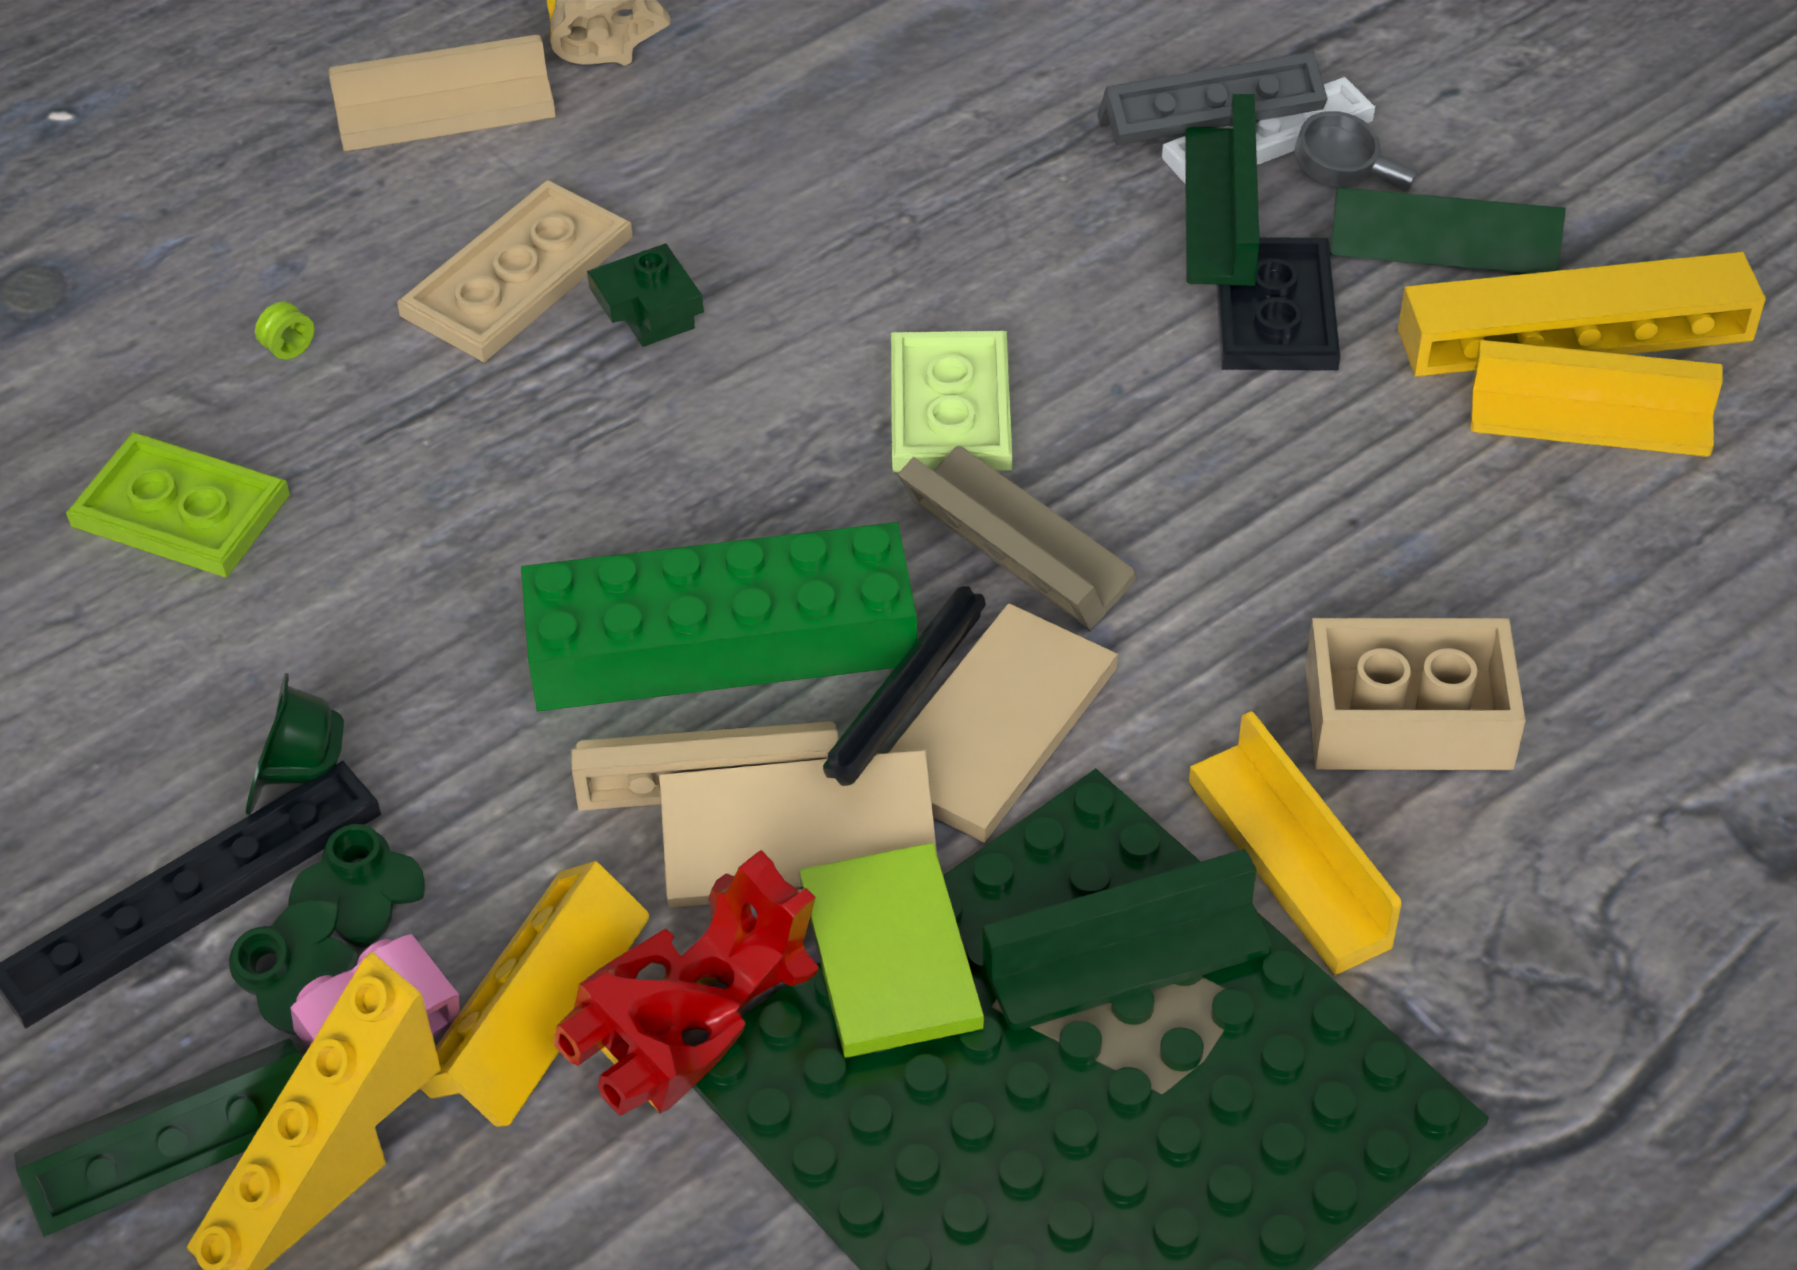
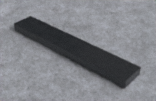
[0,761,381,1029]

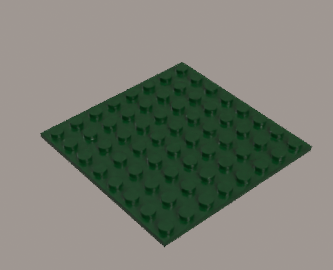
[692,768,1489,1270]

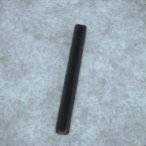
[823,586,986,786]

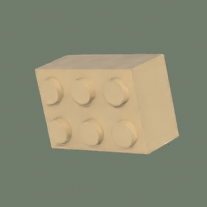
[1305,618,1526,770]

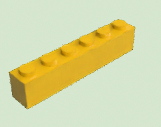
[1398,252,1766,377]

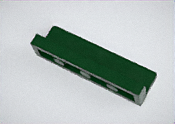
[1185,94,1260,286]
[1330,187,1566,274]
[982,849,1272,1031]
[15,1039,302,1237]

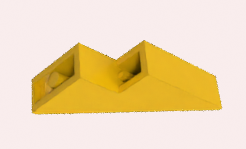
[187,952,441,1270]

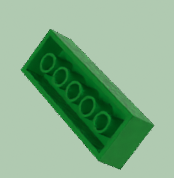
[521,522,917,712]

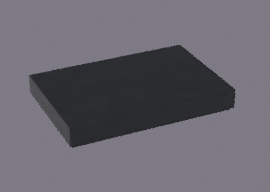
[1216,237,1340,371]

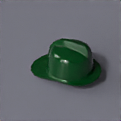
[245,673,344,815]

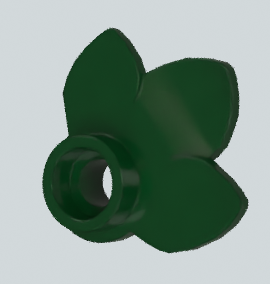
[288,824,425,946]
[229,900,360,1035]

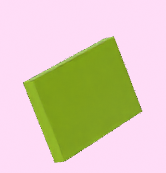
[66,432,290,578]
[799,842,984,1058]

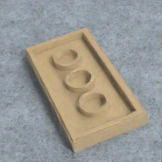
[397,180,633,363]
[888,603,1118,843]
[659,750,937,908]

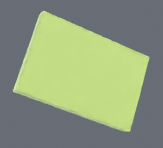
[891,331,1012,472]

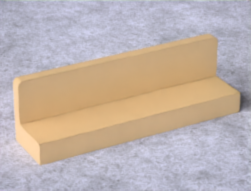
[328,35,556,152]
[571,721,839,811]

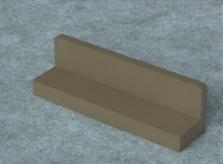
[897,446,1137,632]

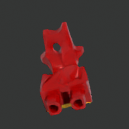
[553,850,819,1115]

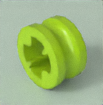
[255,301,315,360]

